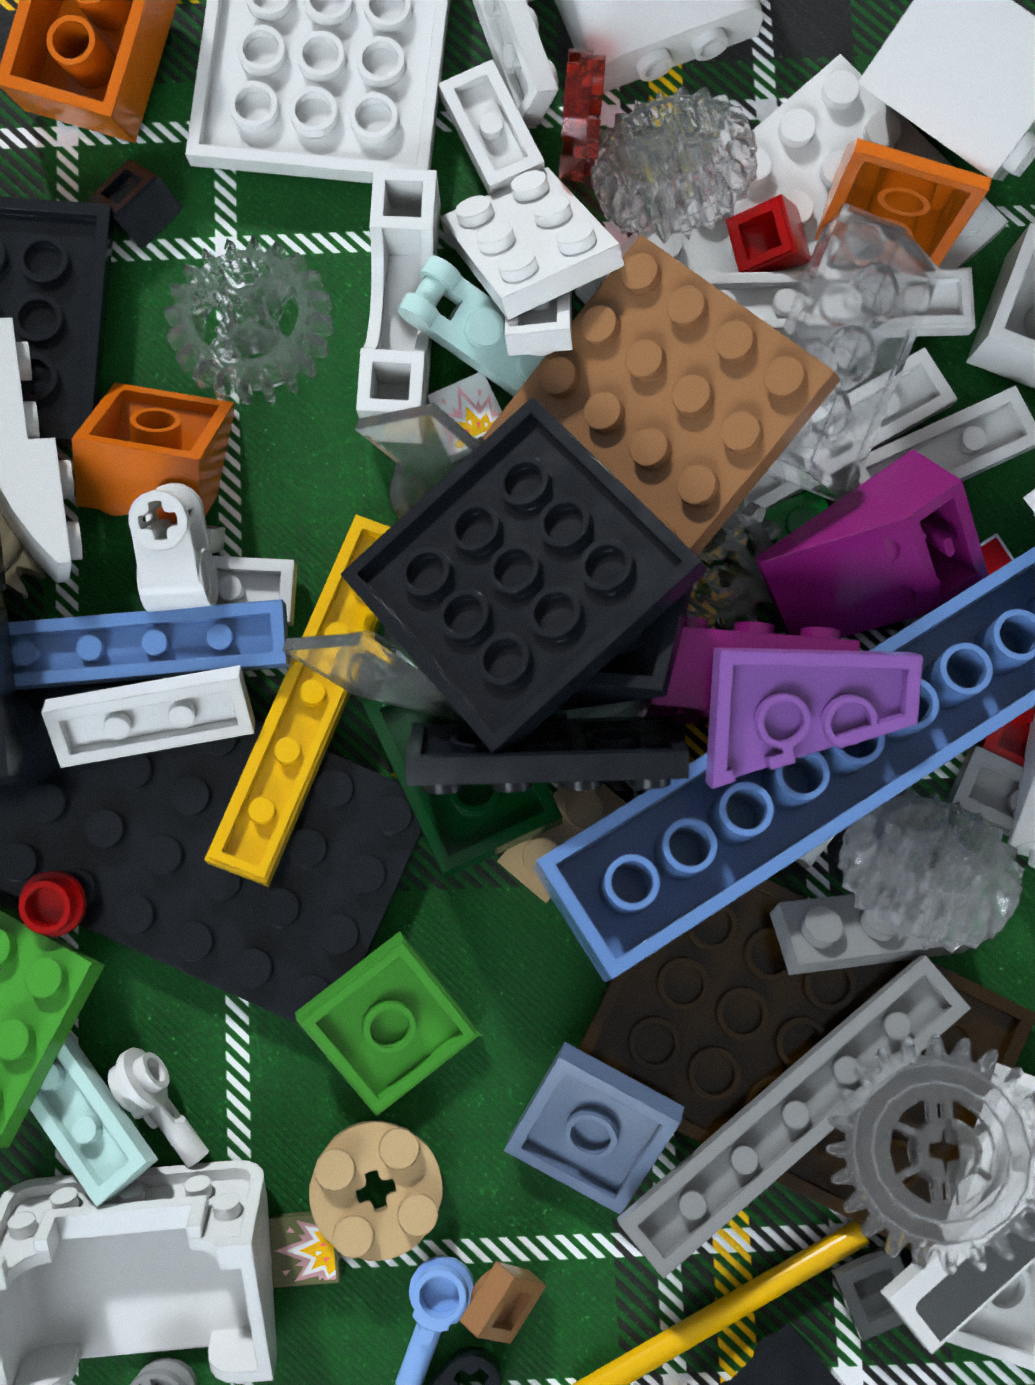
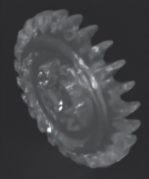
[825,1033,1035,1275]

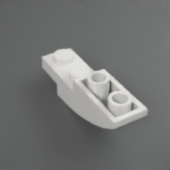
[0,318,82,583]

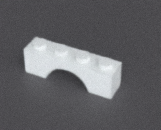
[356,167,441,437]

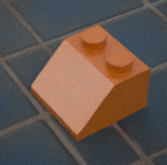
[72,382,234,523]

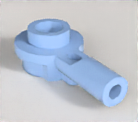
[395,1255,475,1385]

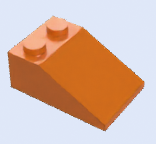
[814,138,992,269]

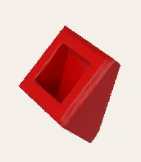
[725,194,812,272]

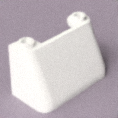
[0,1160,277,1385]

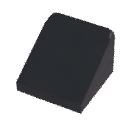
[88,159,182,248]

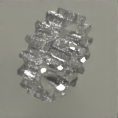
[686,500,782,631]

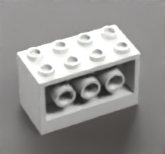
[857,0,1035,181]

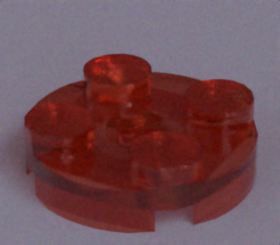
[559,48,606,182]

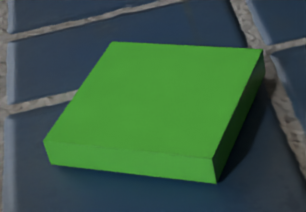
[295,931,481,1116]

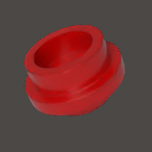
[19,870,87,937]

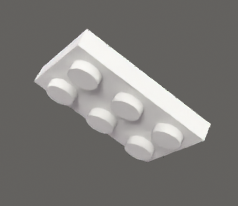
[439,167,625,320]

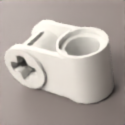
[128,483,218,612]

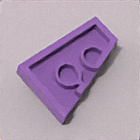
[705,647,923,789]

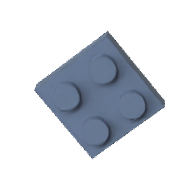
[504,1042,684,1215]

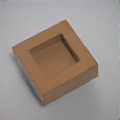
[459,1261,547,1344]

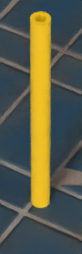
[571,1221,870,1385]

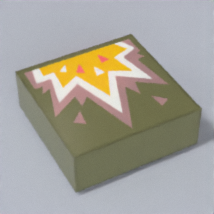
[269,1211,342,1288]

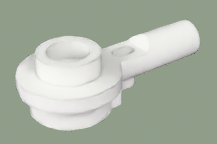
[108,1047,209,1168]

